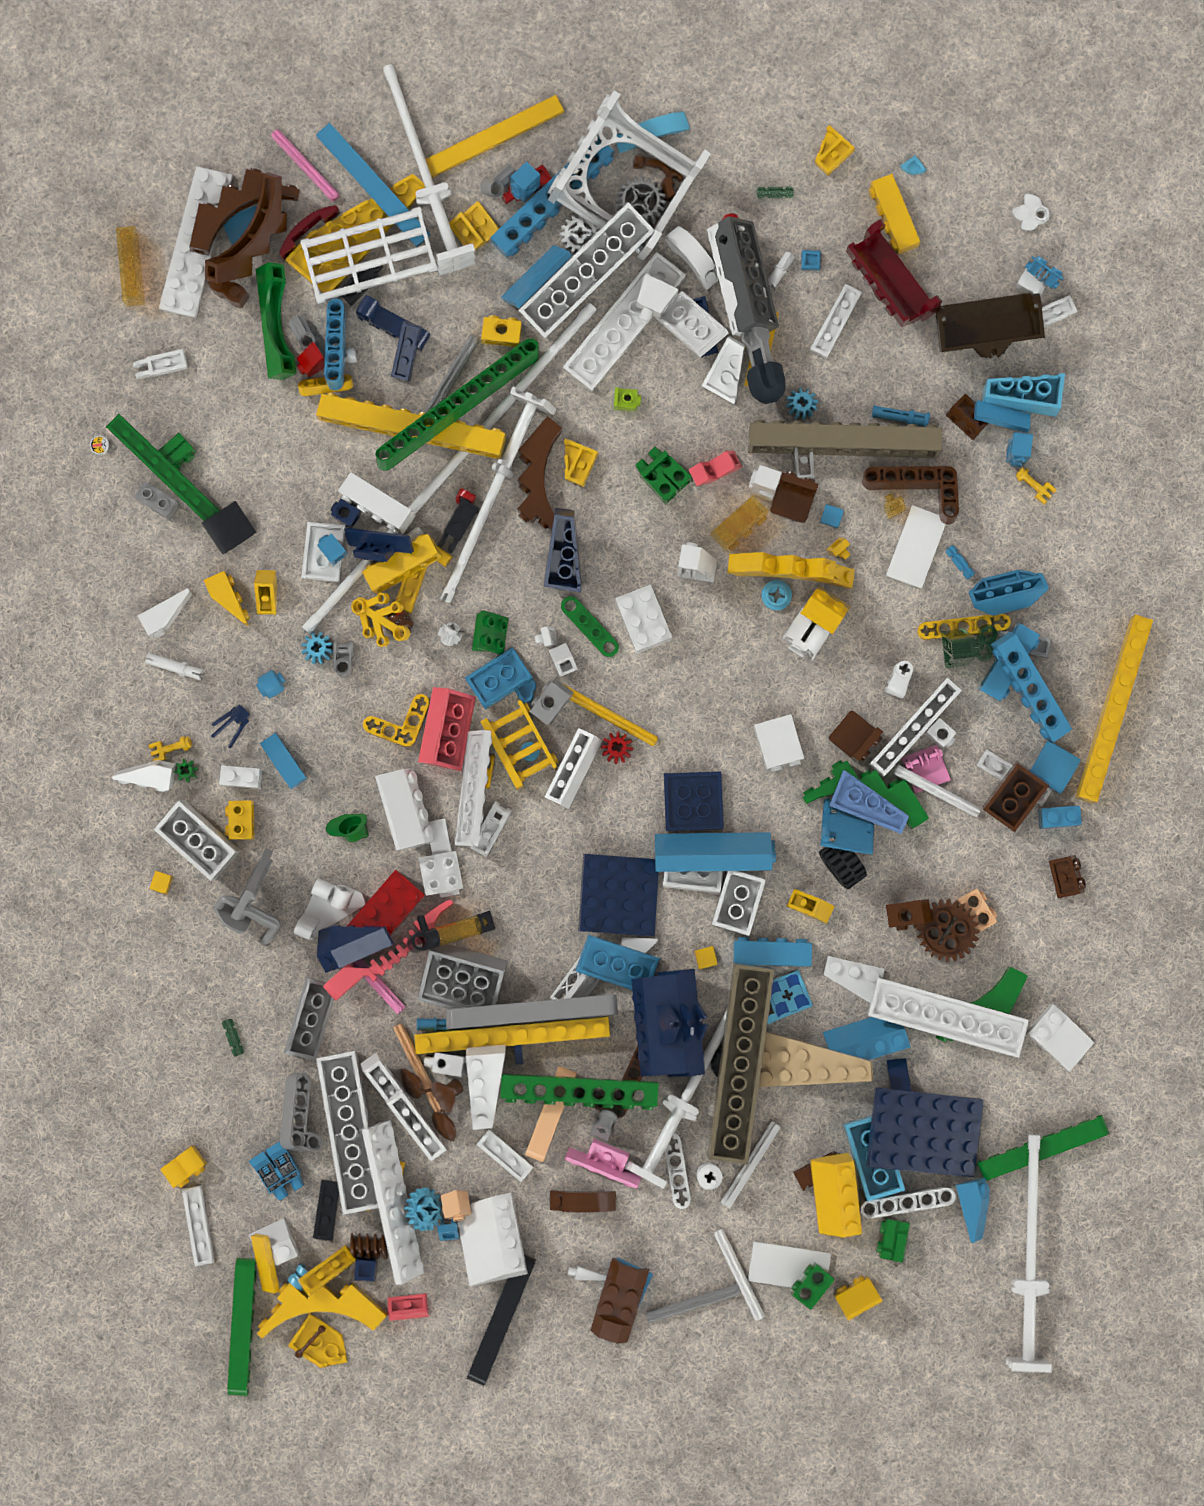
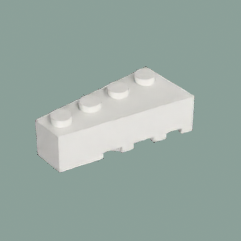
[466,1045,506,1130]

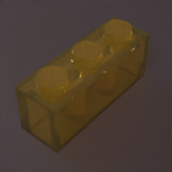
[710,495,769,552]

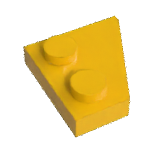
[815,125,855,176]
[564,438,599,487]

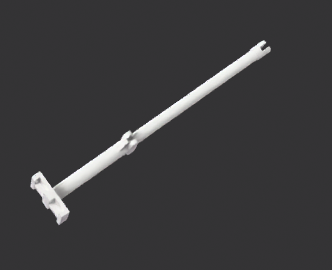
[383,64,475,276]
[440,386,556,603]
[624,1010,727,1189]
[1006,1135,1052,1373]

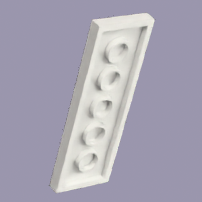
[455,730,492,846]

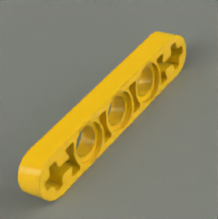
[917,614,1011,640]

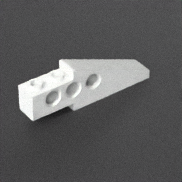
[361,1052,447,1161]

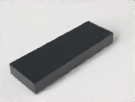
[313,1179,339,1241]

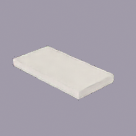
[654,291,729,358]
[886,505,946,589]
[748,1241,831,1293]

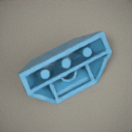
[969,570,1049,616]

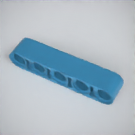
[324,299,346,390]

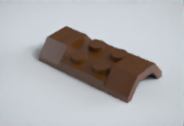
[590,1257,650,1344]

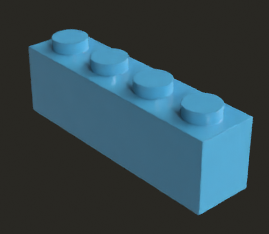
[978,623,1040,701]
[733,937,812,966]

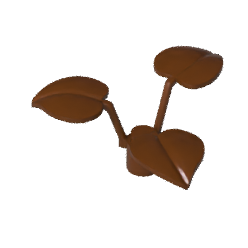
[400,1068,463,1142]

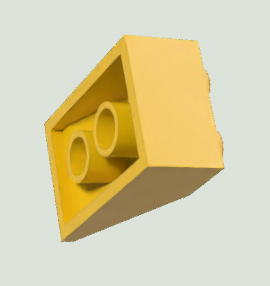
[800,586,851,634]

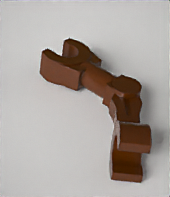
[633,155,683,187]

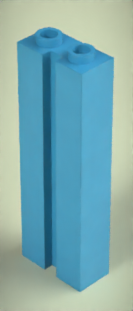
[655,832,776,872]

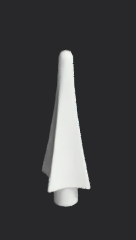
[567,1266,607,1281]

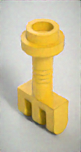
[1015,467,1056,505]
[148,736,192,761]

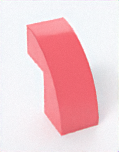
[688,450,742,486]

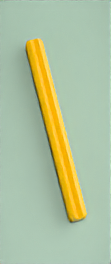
[562,683,658,746]

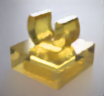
[884,493,905,519]

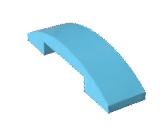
[616,112,690,153]

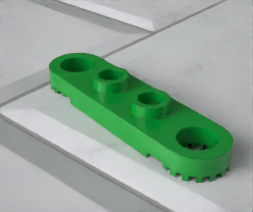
[561,596,619,658]

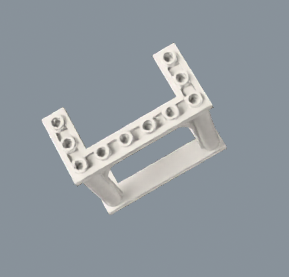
[548,90,711,261]

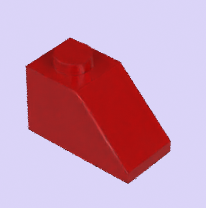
[297,342,325,378]

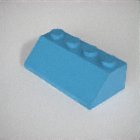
[823,1017,910,1060]

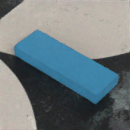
[974,400,1031,433]

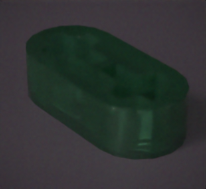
[974,624,997,661]

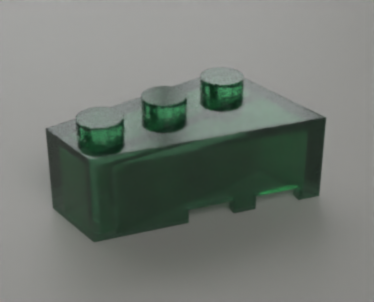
[941,628,979,668]

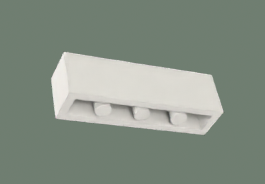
[338,472,416,534]
[545,728,602,809]

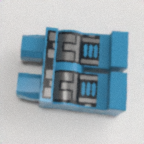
[249,1141,304,1201]

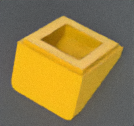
[149,871,174,895]

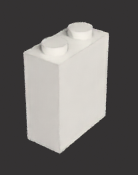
[753,714,804,772]

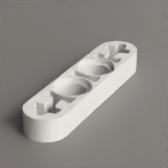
[665,1133,691,1209]

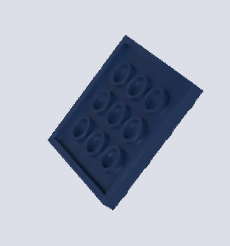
[578,854,659,936]

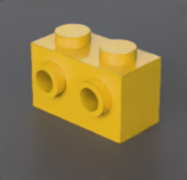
[225,800,254,840]

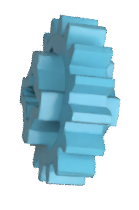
[404,1188,443,1231]

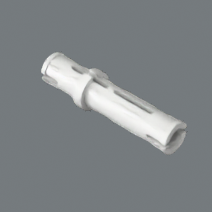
[145,652,204,681]

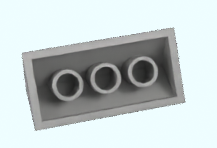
[284,978,334,1061]

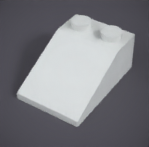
[1025,1004,1094,1072]

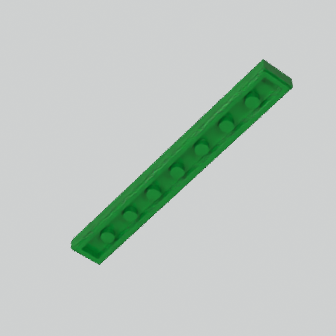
[106,413,220,521]

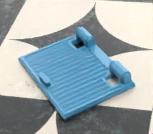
[820,798,874,855]

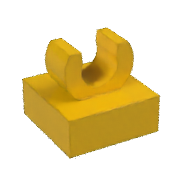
[826,537,850,560]

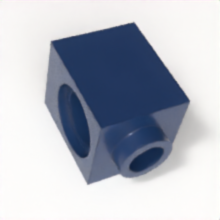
[330,499,362,528]
[354,1257,378,1281]

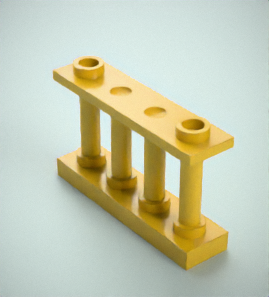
[480,700,559,790]

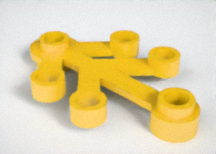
[351,593,411,647]

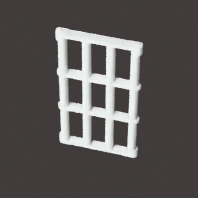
[300,207,438,304]

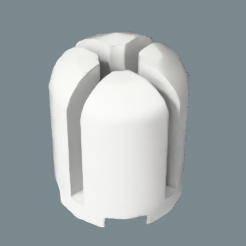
[781,607,830,661]

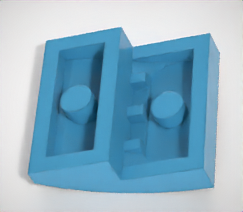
[1030,740,1081,794]

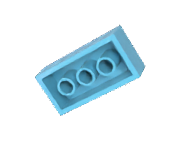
[843,1115,905,1202]

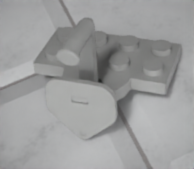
[214,848,281,947]

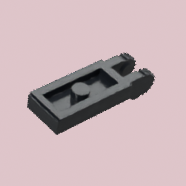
[437,498,479,553]

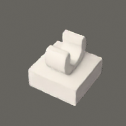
[534,626,558,647]

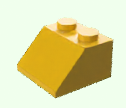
[833,1275,883,1321]

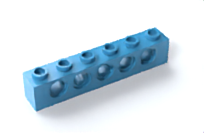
[991,632,1073,742]

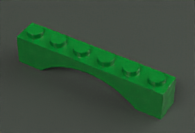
[255,262,297,380]

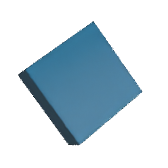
[801,250,821,271]
[820,504,844,529]

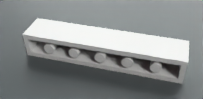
[869,678,962,778]

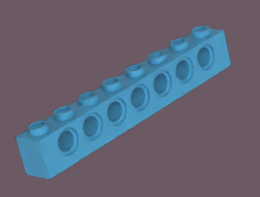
[490,135,614,258]

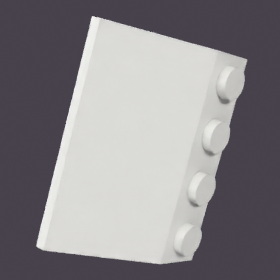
[458,1193,528,1287]

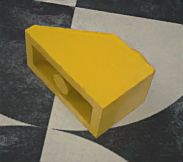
[254,570,277,615]
[787,889,835,924]

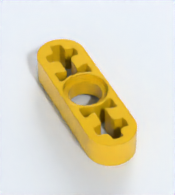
[298,374,353,396]

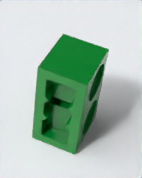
[791,1262,835,1310]

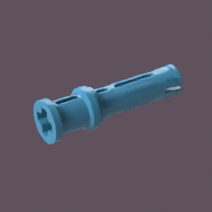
[871,405,930,427]

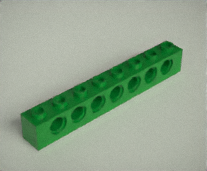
[500,1073,659,1110]

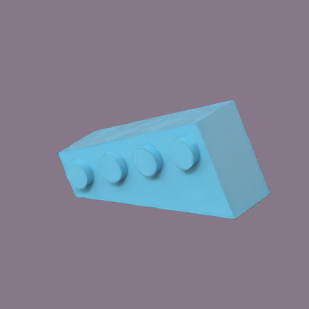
[982,373,1065,417]

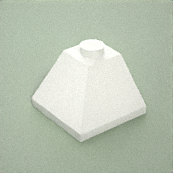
[249,1218,300,1266]

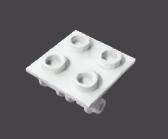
[418,851,463,896]

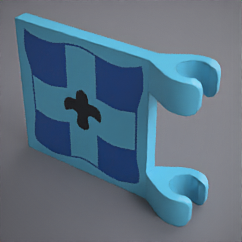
[767,970,813,1024]

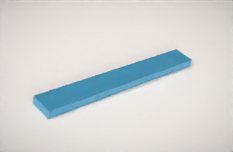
[316,122,431,248]

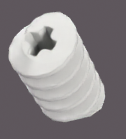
[697,1162,722,1190]

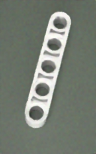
[859,1186,956,1218]

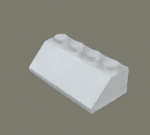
[375,768,434,851]

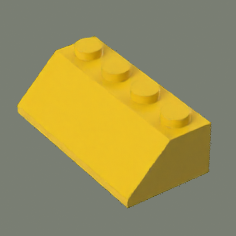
[810,1153,862,1238]

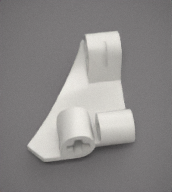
[294,878,366,940]

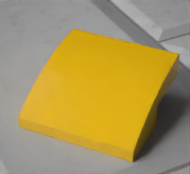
[449,201,500,250]

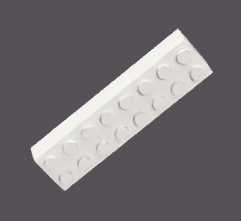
[518,202,655,338]
[316,1051,379,1215]

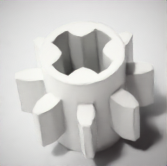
[438,622,463,646]

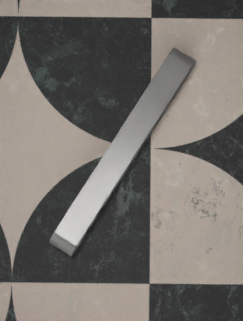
[445,994,618,1030]

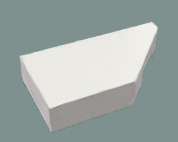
[622,938,658,953]

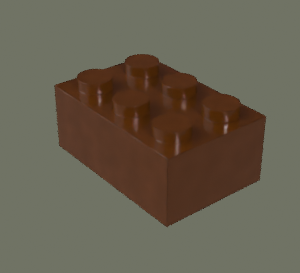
[982,760,1050,832]

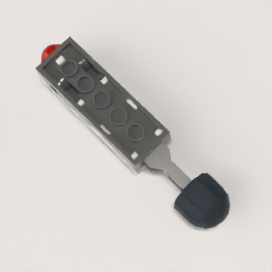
[707,213,786,404]

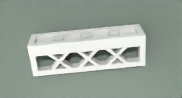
[550,935,600,1000]

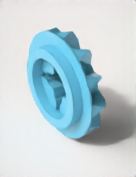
[761,580,792,611]

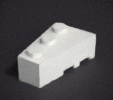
[677,542,718,583]

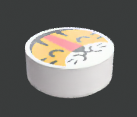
[90,436,110,455]

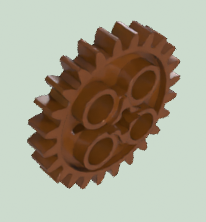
[916,898,980,962]

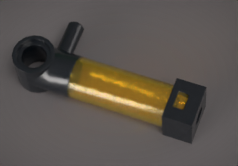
[407,911,496,953]

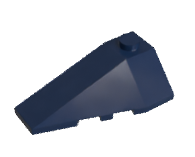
[317,924,394,973]

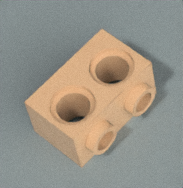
[955,889,997,932]

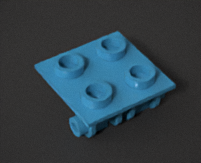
[1025,256,1064,289]

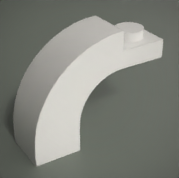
[664,226,719,290]

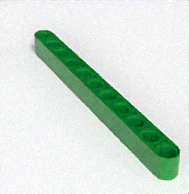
[375,338,539,471]

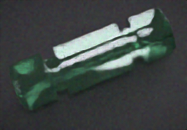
[757,187,794,198]
[222,1019,244,1057]

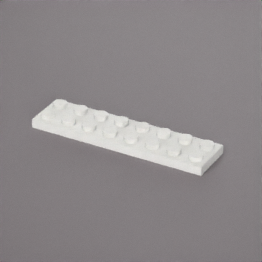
[159,166,233,319]
[563,252,686,392]
[867,978,1029,1058]
[362,1120,424,1285]

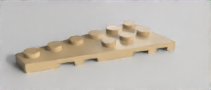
[759,1032,874,1087]

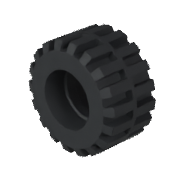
[819,840,867,890]

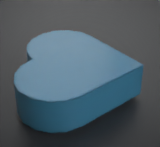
[515,680,536,704]

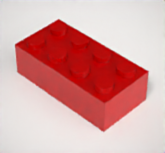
[346,869,425,954]

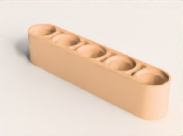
[525,1066,577,1162]

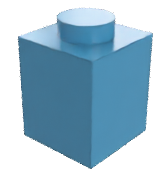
[317,533,348,566]

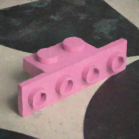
[565,1139,641,1189]

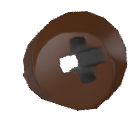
[350,1233,389,1259]

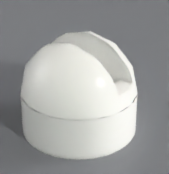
[345,347,358,363]

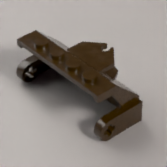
[935,293,1045,359]

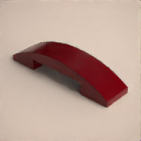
[279,205,340,261]

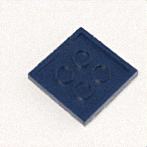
[664,771,724,831]

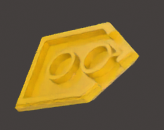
[288,1313,348,1368]

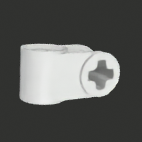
[885,660,913,699]

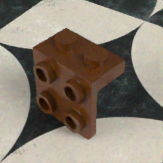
[770,471,819,523]
[829,711,883,763]

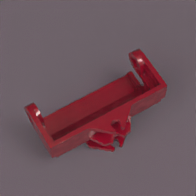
[846,219,942,327]

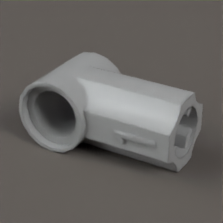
[480,163,516,198]
[288,315,318,351]

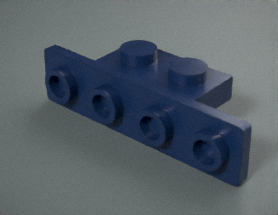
[344,528,414,562]

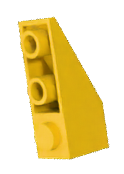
[204,571,250,626]

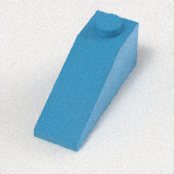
[956,1178,990,1243]

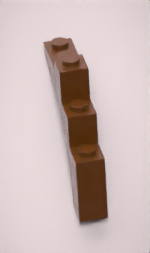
[189,168,300,256]
[205,172,287,283]
[517,416,562,530]

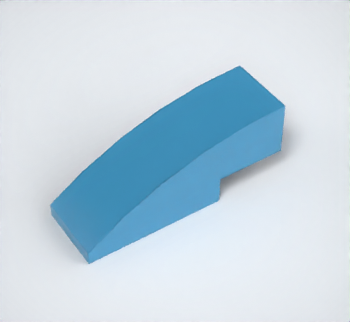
[260,733,308,789]

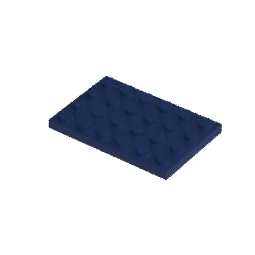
[866,1087,984,1178]

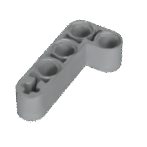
[280,1072,322,1152]

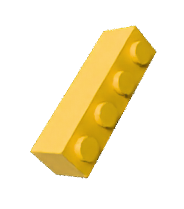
[868,174,920,255]
[362,533,443,595]

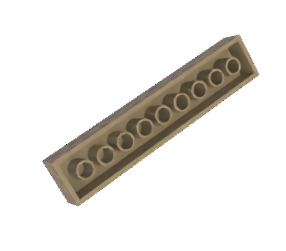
[748,420,942,458]
[707,962,774,1164]

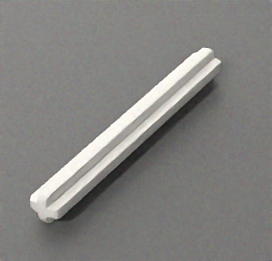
[894,765,981,817]
[721,1121,780,1208]
[714,1229,764,1321]

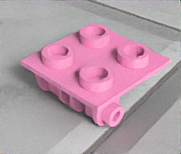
[901,744,951,794]

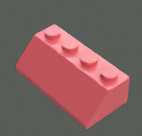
[418,687,476,771]

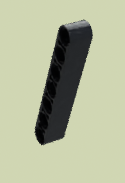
[466,1254,537,1386]

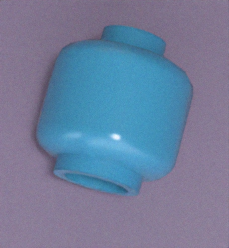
[256,670,286,698]

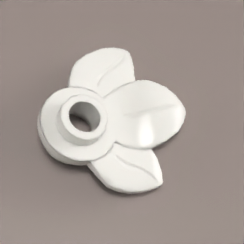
[1012,194,1050,231]

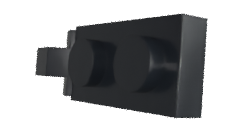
[341,265,384,306]

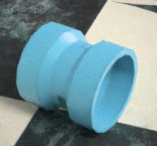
[288,1263,308,1291]

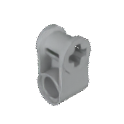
[333,641,354,678]
[590,1110,617,1142]

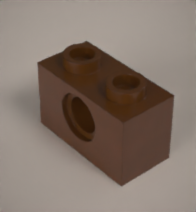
[886,899,932,931]

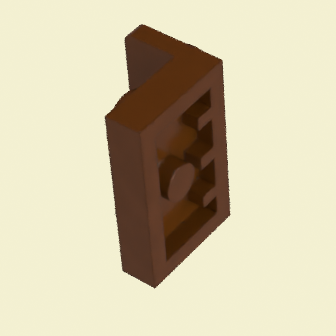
[946,393,989,440]
[1049,855,1086,899]

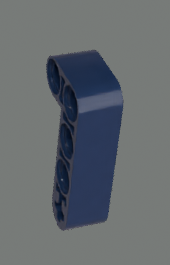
[356,295,431,351]

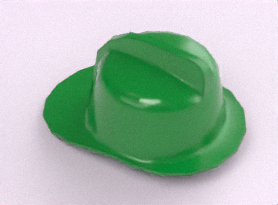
[326,814,369,843]

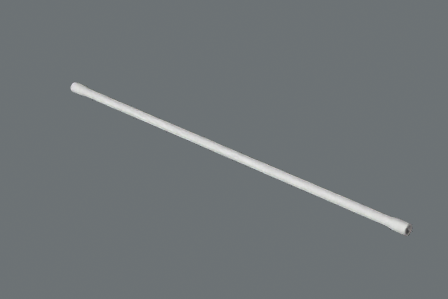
[302,303,597,634]

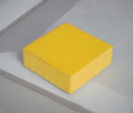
[694,946,718,969]

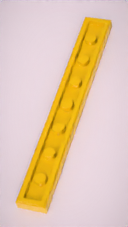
[426,95,564,178]

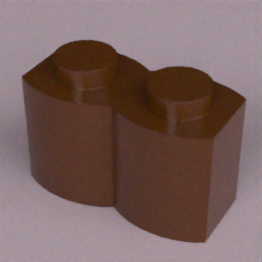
[208,281,249,308]

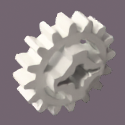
[560,215,600,255]

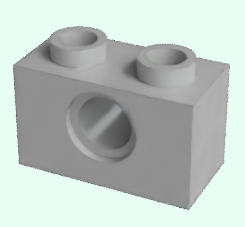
[134,481,180,521]
[530,679,574,725]

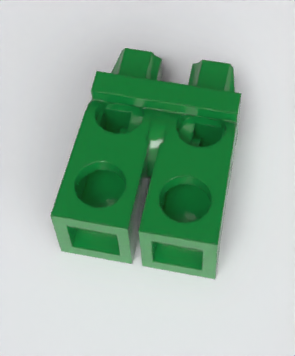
[635,447,692,505]

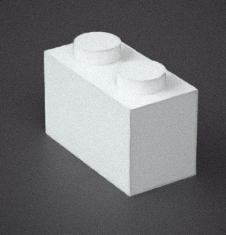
[219,765,263,789]

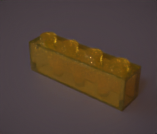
[116,226,145,307]

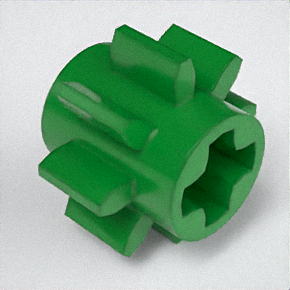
[174,759,199,783]

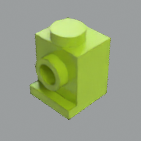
[614,387,641,411]

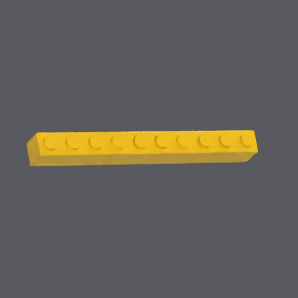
[316,393,507,459]
[1075,614,1153,804]
[414,1017,610,1054]

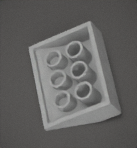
[418,942,508,1009]

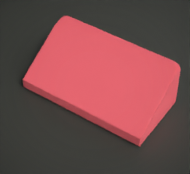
[388,1293,429,1321]

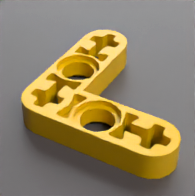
[363,694,430,747]

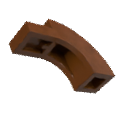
[550,1190,616,1213]

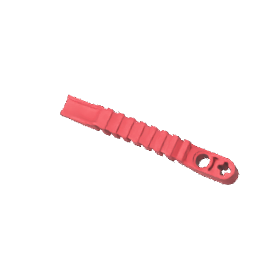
[323,899,453,1001]

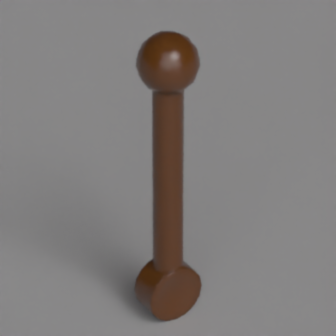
[295,1325,326,1358]

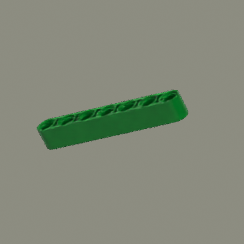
[977,1115,1110,1181]
[227,1258,257,1396]

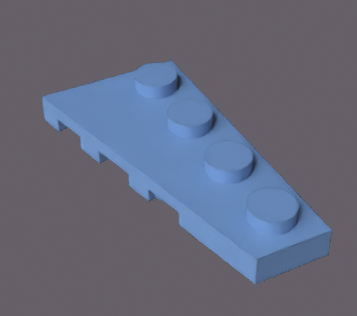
[829,769,909,834]

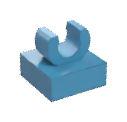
[437,1218,459,1241]

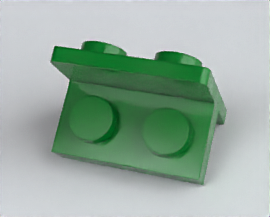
[472,610,509,655]

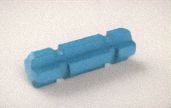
[946,545,975,579]

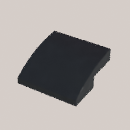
[201,501,257,555]

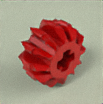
[601,731,633,764]

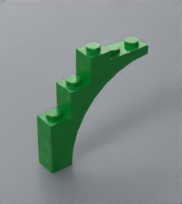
[801,760,929,829]
[936,967,1028,1043]

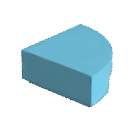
[900,155,926,175]

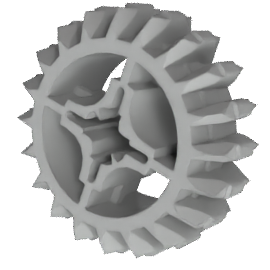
[616,176,666,224]

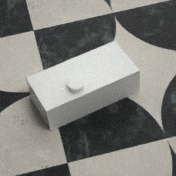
[154,800,241,881]

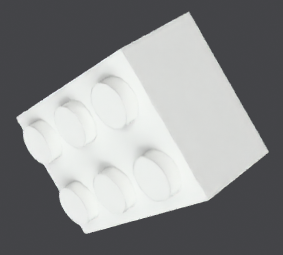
[615,584,672,654]
[711,871,766,936]

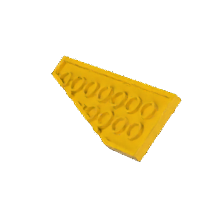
[285,174,426,293]

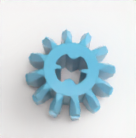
[786,387,818,420]
[301,632,333,664]

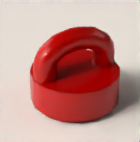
[455,488,477,504]

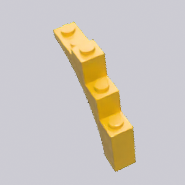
[727,552,855,588]
[257,1282,388,1339]

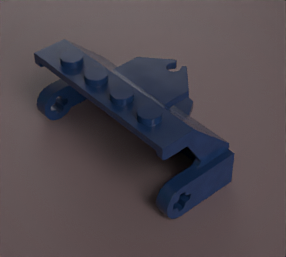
[631,969,708,1077]

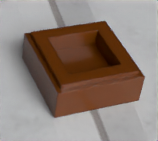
[660,177,675,202]

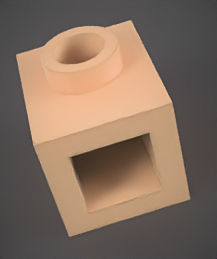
[441,1190,472,1222]

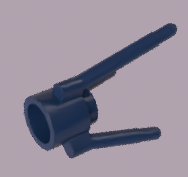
[211,704,250,748]

